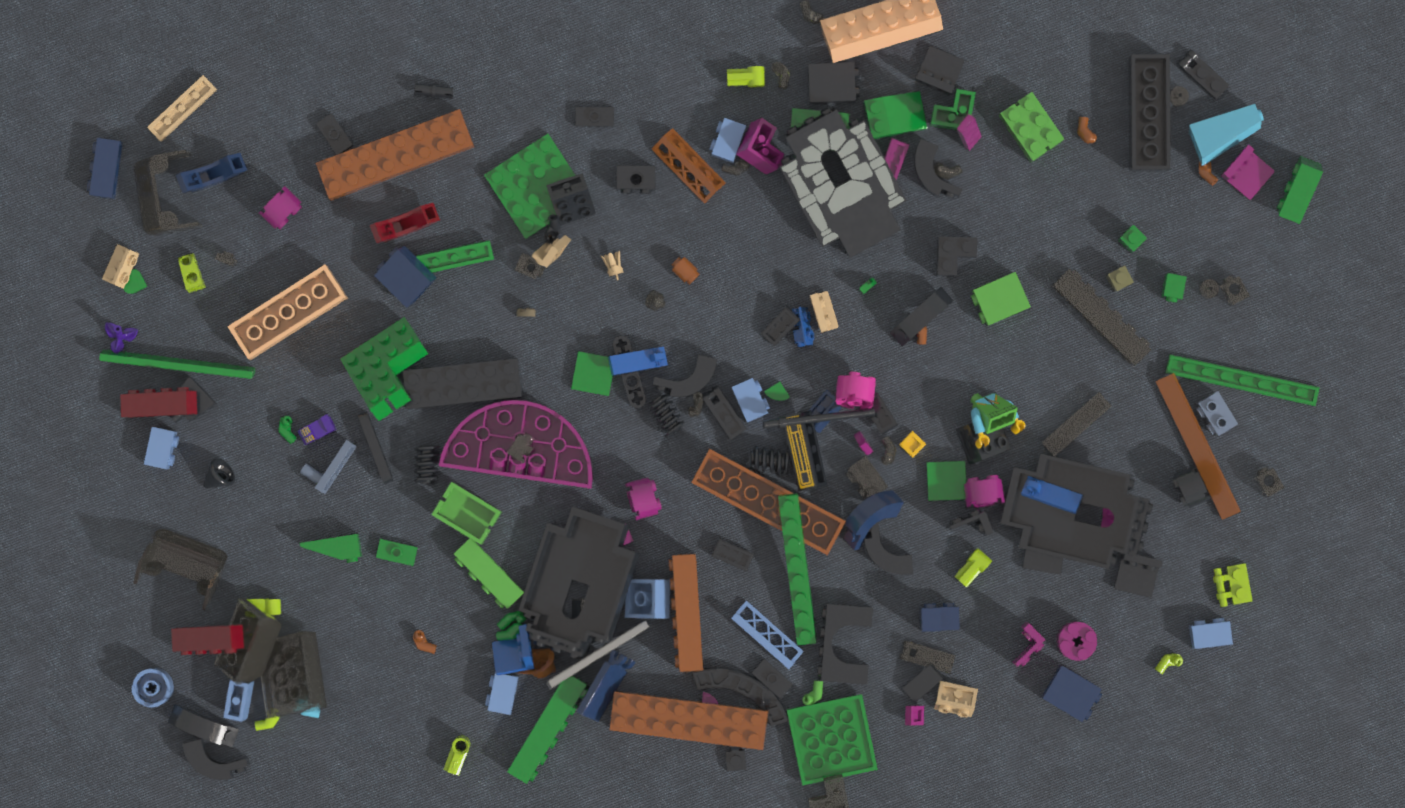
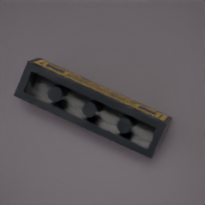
[782,410,828,492]

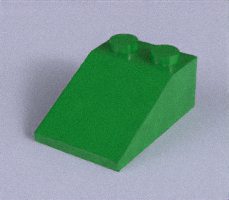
[863,91,927,140]

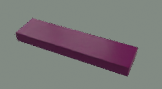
[957,114,982,151]

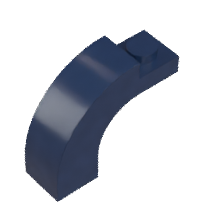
[176,153,247,193]
[843,490,904,550]

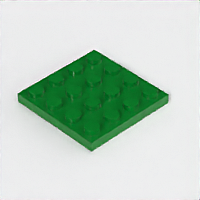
[484,134,575,239]
[787,694,878,785]

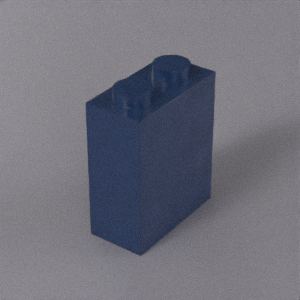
[374,246,437,308]
[1041,665,1102,722]

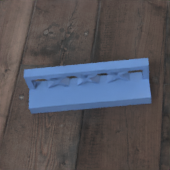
[731,601,804,669]

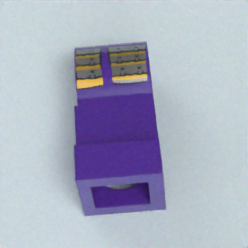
[298,414,337,445]

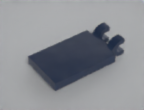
[576,650,635,722]

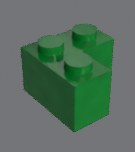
[930,89,976,131]

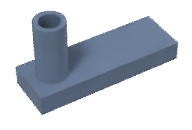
[300,440,357,494]

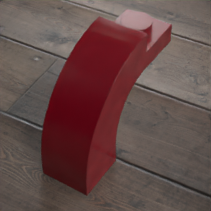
[370,203,440,243]

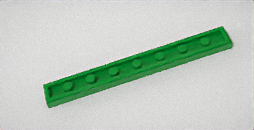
[99,349,255,379]
[1165,354,1320,406]

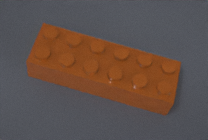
[669,554,703,672]

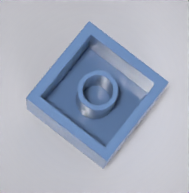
[625,579,670,619]

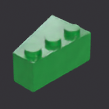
[1276,156,1323,224]

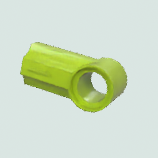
[727,66,765,87]
[954,548,992,587]
[443,735,471,775]

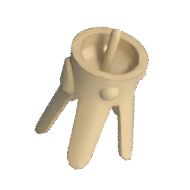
[601,250,623,280]

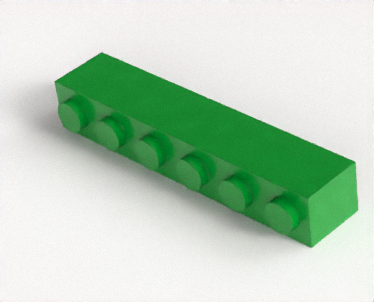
[507,675,588,784]

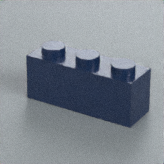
[87,138,123,199]

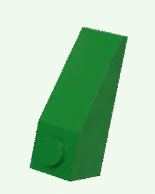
[300,534,362,563]

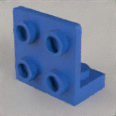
[492,625,534,675]

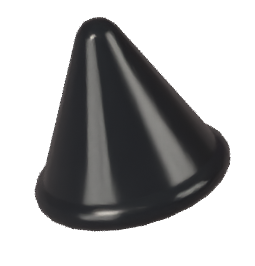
[203,458,235,488]

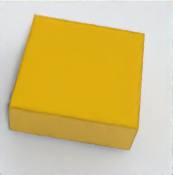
[899,431,926,458]

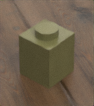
[1106,266,1134,293]

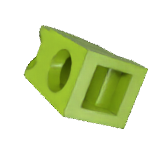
[178,253,206,293]
[244,599,281,617]

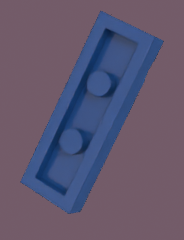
[608,346,668,376]
[1021,476,1083,514]

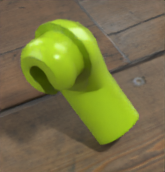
[1155,653,1183,674]
[255,708,280,731]

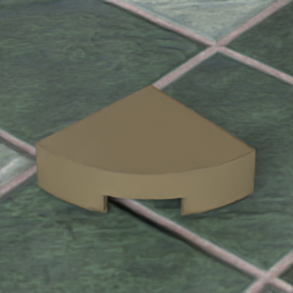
[516,308,536,317]

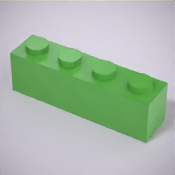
[454,538,524,609]

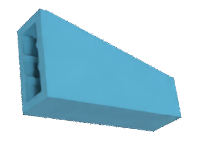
[1189,104,1264,165]

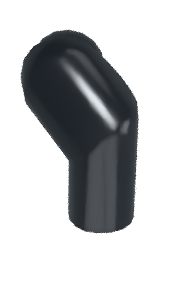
[544,214,560,244]

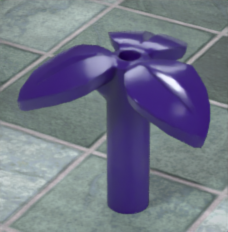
[105,322,138,353]

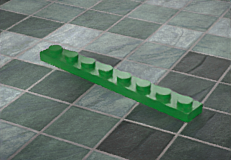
[778,493,817,645]

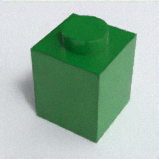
[1118,225,1147,253]
[1161,273,1187,303]

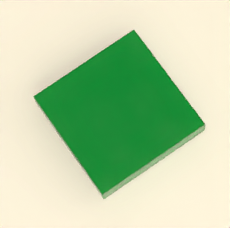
[571,351,613,396]
[926,461,966,501]

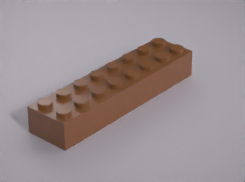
[316,109,474,201]
[691,449,846,555]
[610,691,768,750]

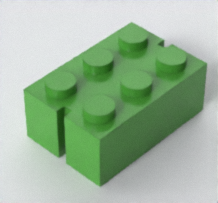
[999,92,1064,162]
[432,482,502,545]

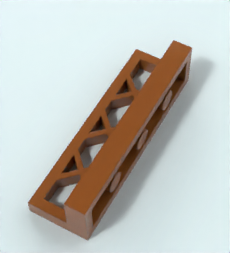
[652,128,726,204]

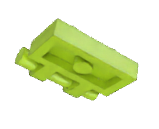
[1213,563,1253,607]

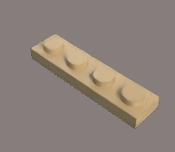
[147,75,217,142]

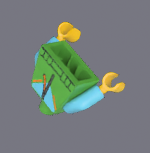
[971,393,1025,449]

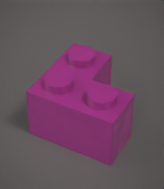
[736,118,784,175]

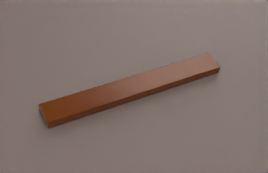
[1156,373,1240,520]

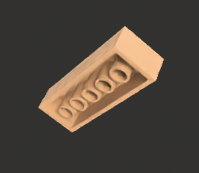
[820,0,943,63]
[228,265,348,360]

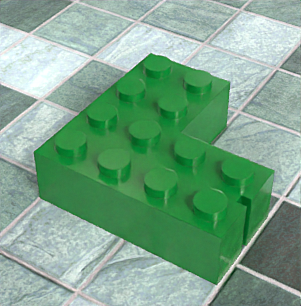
[340,317,428,421]

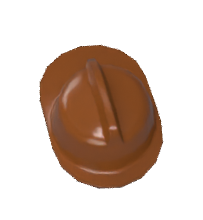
[517,649,556,679]

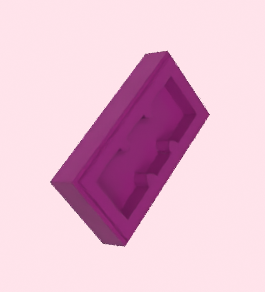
[884,138,909,180]

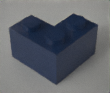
[919,603,959,632]

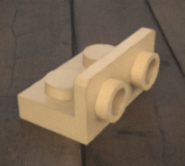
[532,235,571,268]
[102,244,139,289]
[809,291,838,333]
[934,681,978,718]

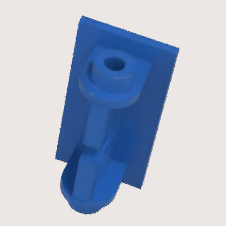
[791,307,814,347]

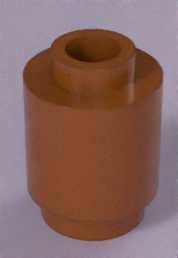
[672,257,700,285]

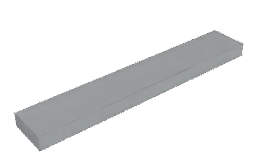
[547,621,649,689]

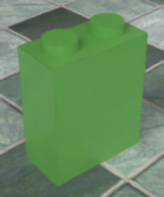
[971,272,1031,326]

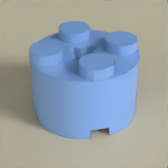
[132,668,174,708]

